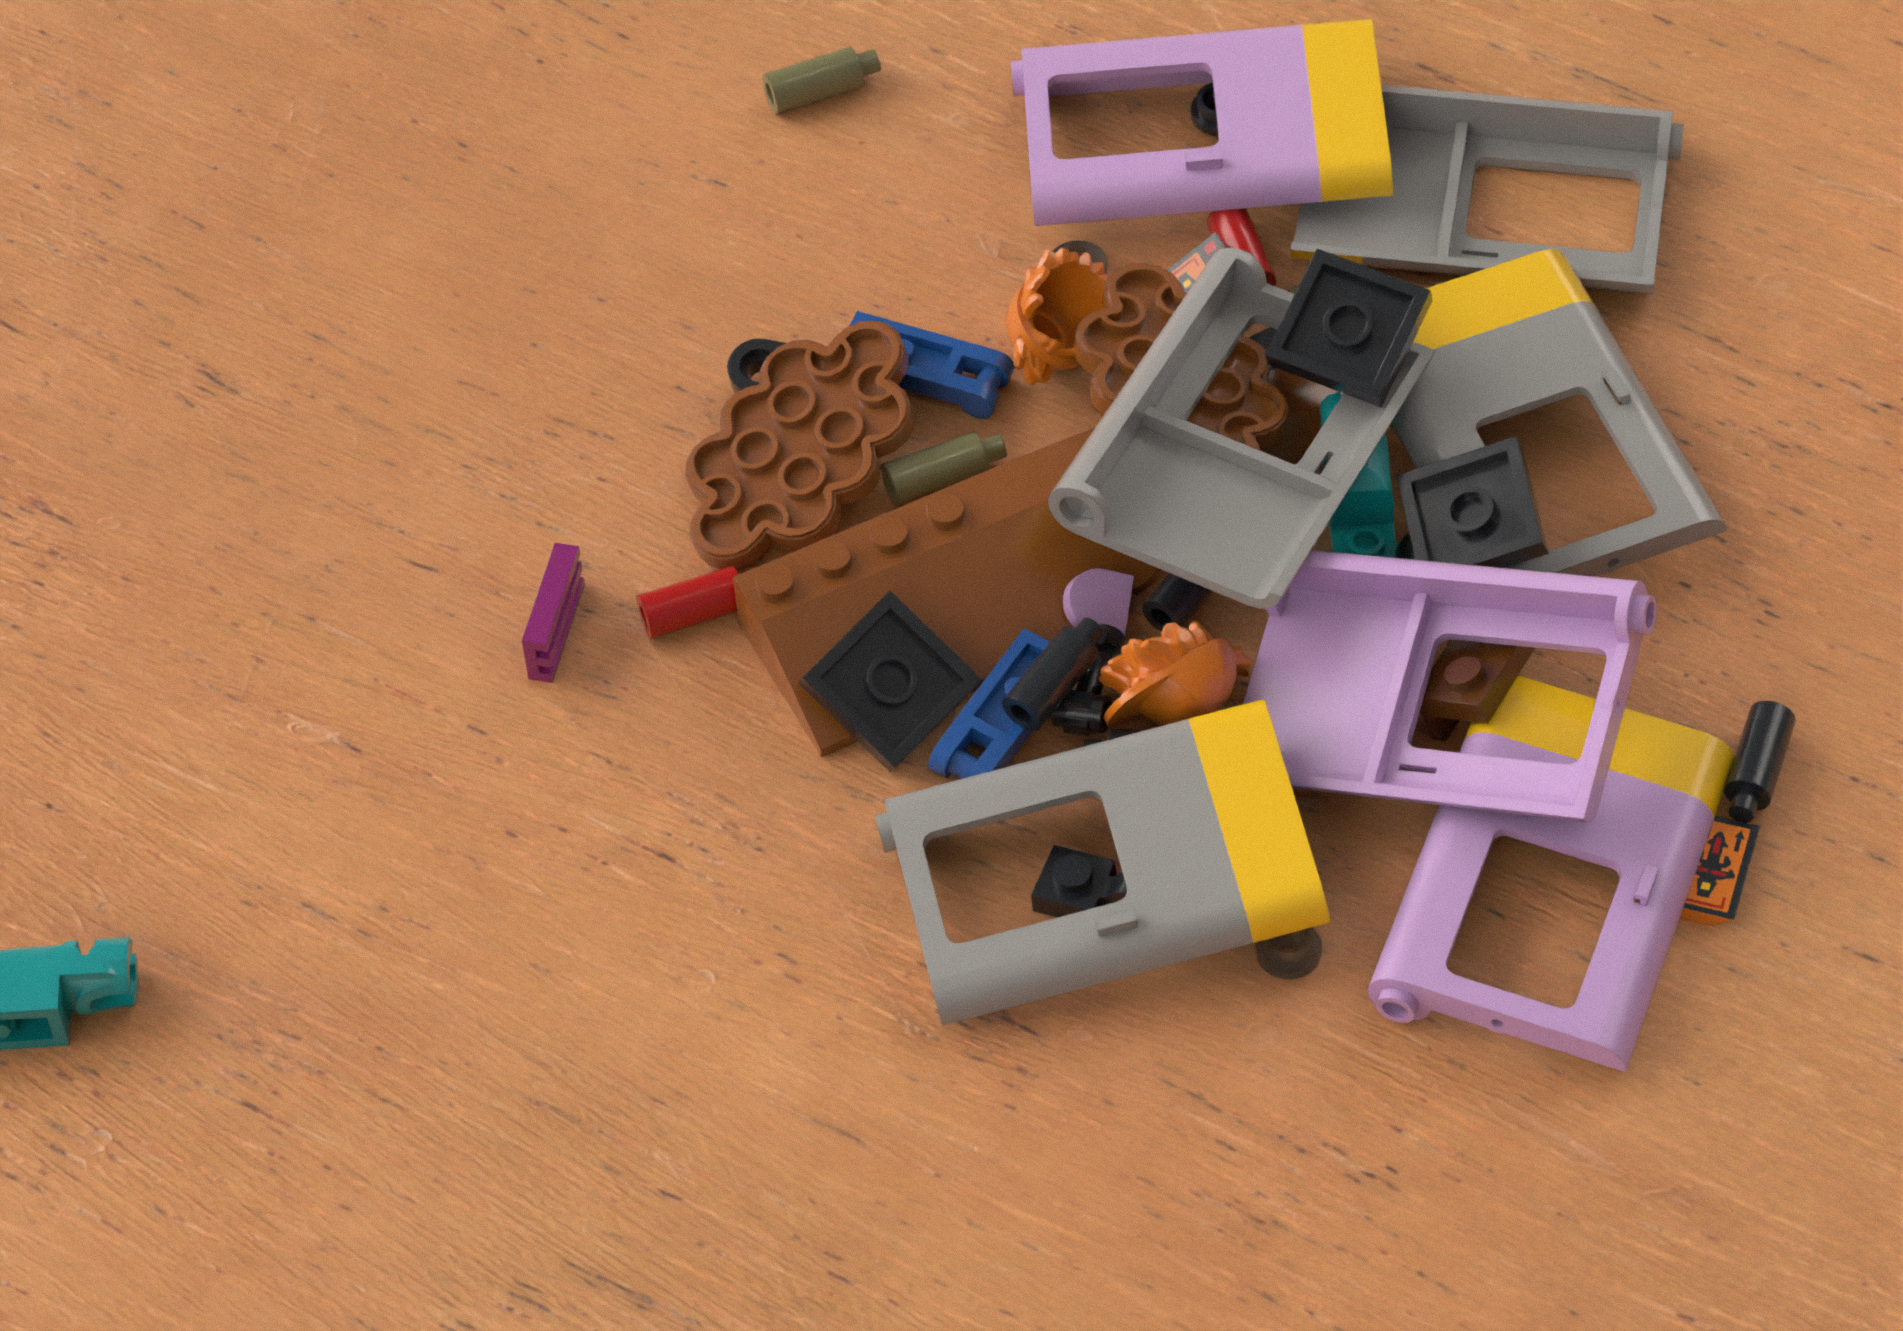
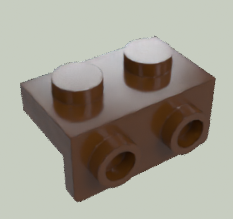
[1420,639,1535,741]

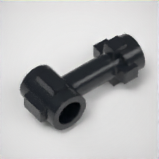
[1051,624,1126,736]

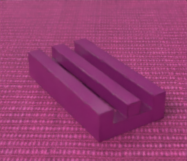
[522,543,585,683]

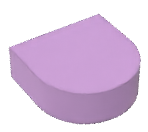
[1063,568,1134,635]

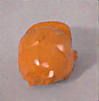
[1004,248,1109,385]
[1099,621,1252,728]

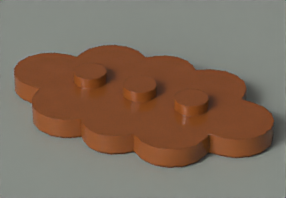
[1074,263,1289,451]
[685,320,915,570]

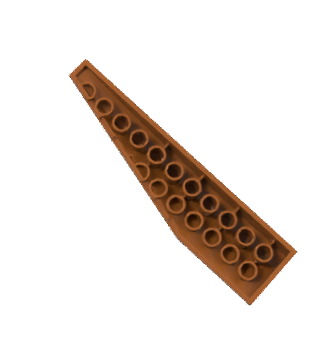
[733,368,1343,757]

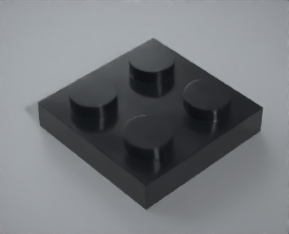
[1265,249,1433,407]
[1396,436,1549,568]
[799,591,982,773]

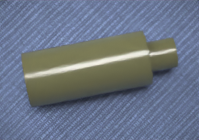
[762,46,881,114]
[881,432,1007,506]

